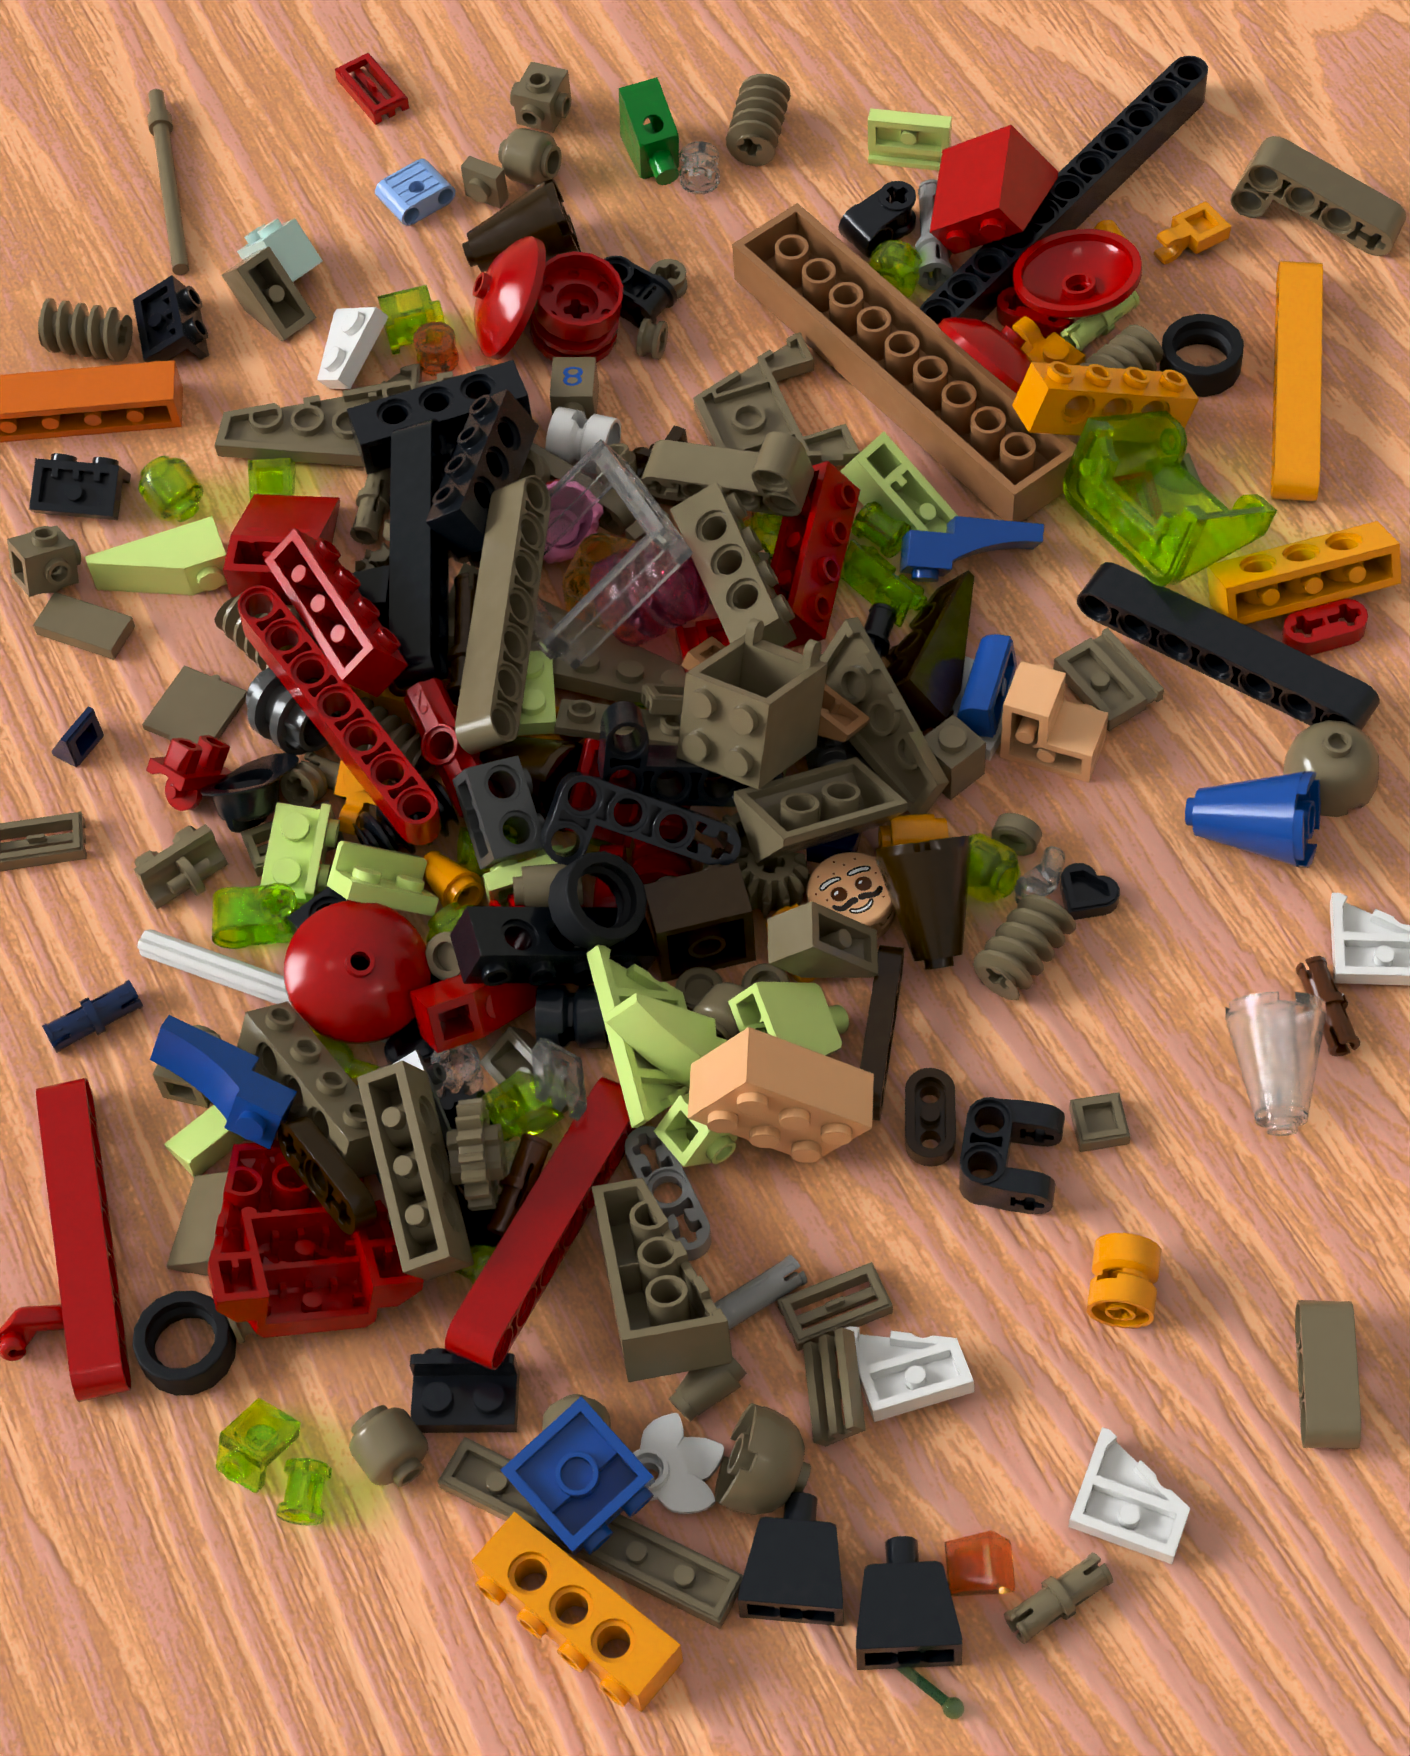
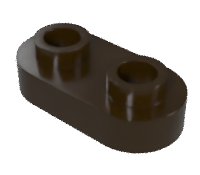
[905,1068,956,1167]

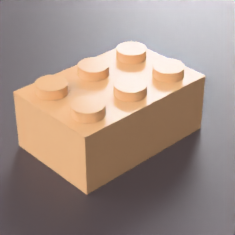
[688,1027,874,1163]

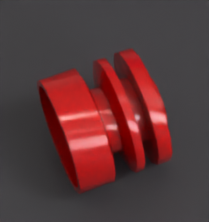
[530,251,624,363]

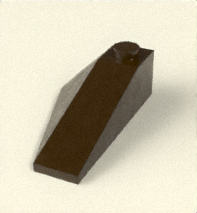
[885,570,974,732]

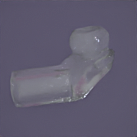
[1014,846,1066,905]

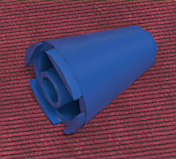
[1185,771,1321,868]

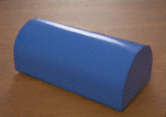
[956,634,1017,738]

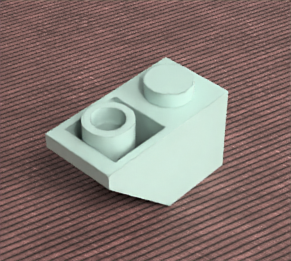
[237,218,323,282]

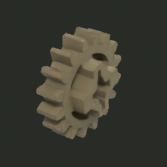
[446,1097,508,1211]

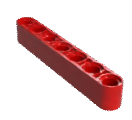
[238,586,441,845]
[445,1077,641,1370]
[36,1078,131,1402]

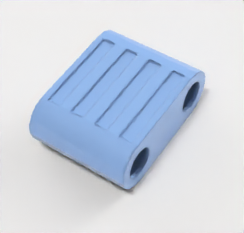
[375,159,456,226]

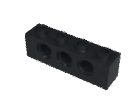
[347,360,532,475]
[426,389,539,559]
[450,906,658,986]

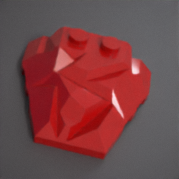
[207,1141,424,1338]

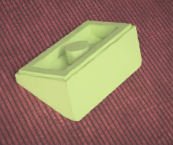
[164,1105,245,1177]

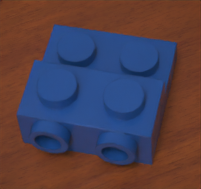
[501,1396,655,1555]

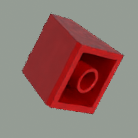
[930,125,1058,254]

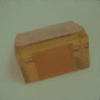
[945,1530,1015,1597]

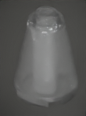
[1225,992,1326,1136]

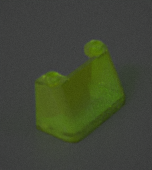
[1063,411,1277,586]

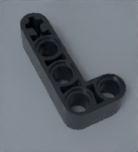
[597,701,784,807]
[540,771,741,866]

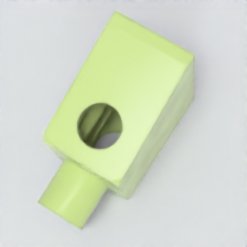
[728,981,849,1056]

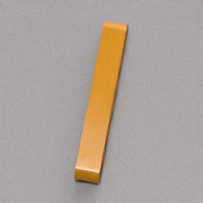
[1271,261,1323,502]

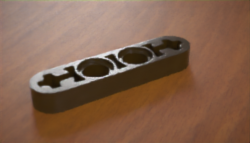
[860,945,904,1121]

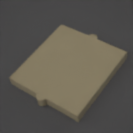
[142,665,247,744]

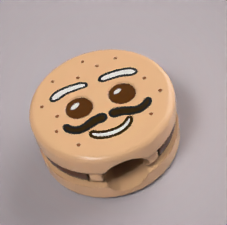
[807,852,896,939]

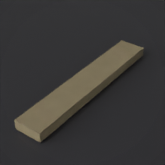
[438,1437,743,1629]

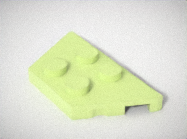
[586,945,689,1128]

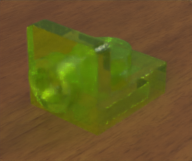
[216,1398,301,1493]

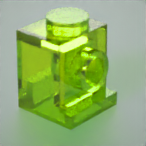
[377,285,445,355]
[481,1070,564,1141]

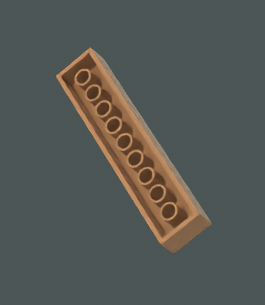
[732,203,1081,522]

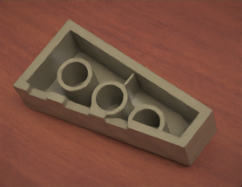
[592,1177,733,1382]

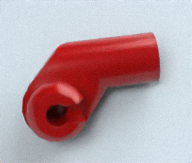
[0,1304,64,1361]

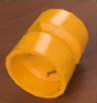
[1086,1233,1162,1328]

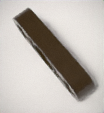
[278,1116,377,1235]

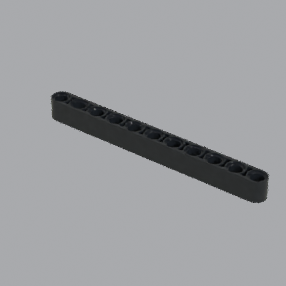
[920,56,1208,324]

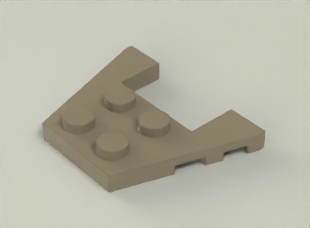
[693,332,860,466]

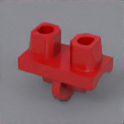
[146,735,232,811]

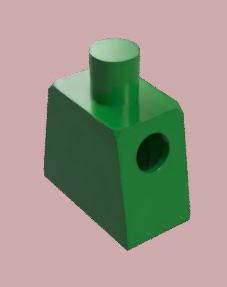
[619,77,679,185]

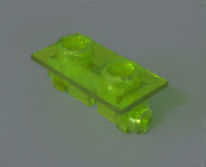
[840,539,927,627]

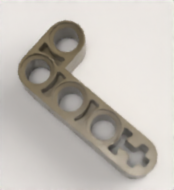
[1230,136,1407,256]
[640,431,814,517]

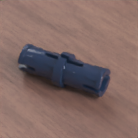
[42,980,143,1053]

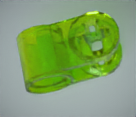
[212,883,300,949]

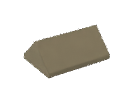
[734,757,908,863]

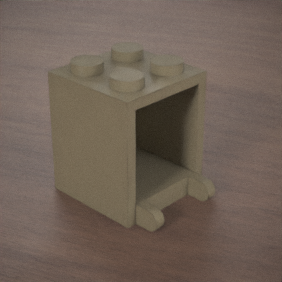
[677,618,828,790]

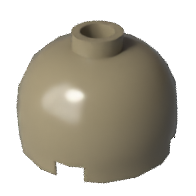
[1283,720,1379,817]
[715,1403,811,1515]

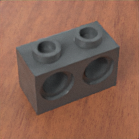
[452,755,545,870]

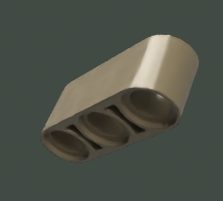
[1295,1300,1361,1449]

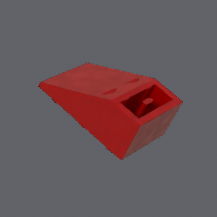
[223,494,341,605]

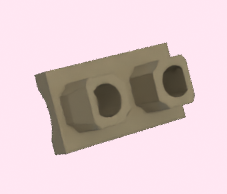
[134,824,228,909]

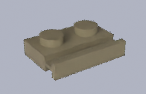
[1053,628,1164,731]

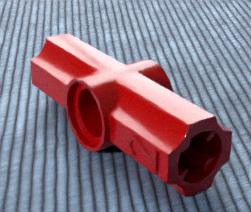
[403,678,499,818]

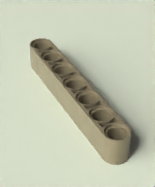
[455,475,551,755]

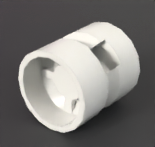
[545,406,621,471]

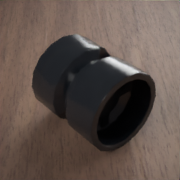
[535,985,609,1049]

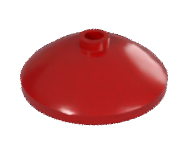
[1013,229,1142,319]
[473,236,546,360]
[938,317,1032,394]
[284,900,431,1044]

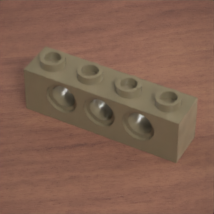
[670,482,797,646]
[237,1001,379,1178]
[357,1060,474,1281]

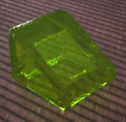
[248,458,296,500]

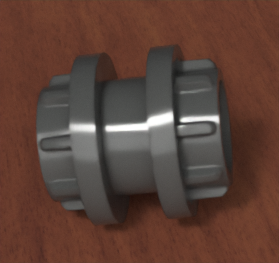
[246,668,341,755]

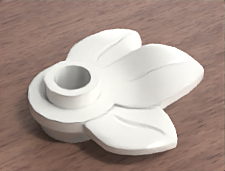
[633,1413,724,1514]

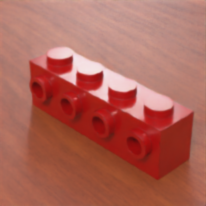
[771,461,860,648]
[264,528,408,697]

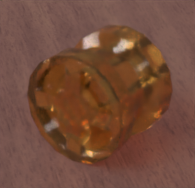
[413,322,459,376]

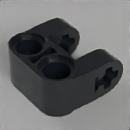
[959,1097,1065,1214]

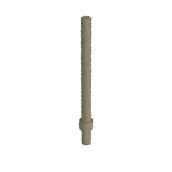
[147,89,189,275]

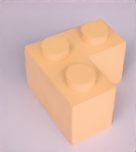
[1000,661,1109,783]

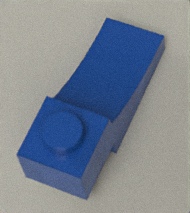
[900,516,1044,582]
[150,1015,297,1150]

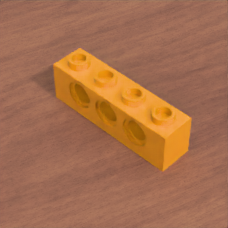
[1012,361,1199,442]
[1207,521,1402,625]
[471,1511,684,1712]

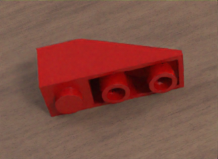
[409,974,556,1053]

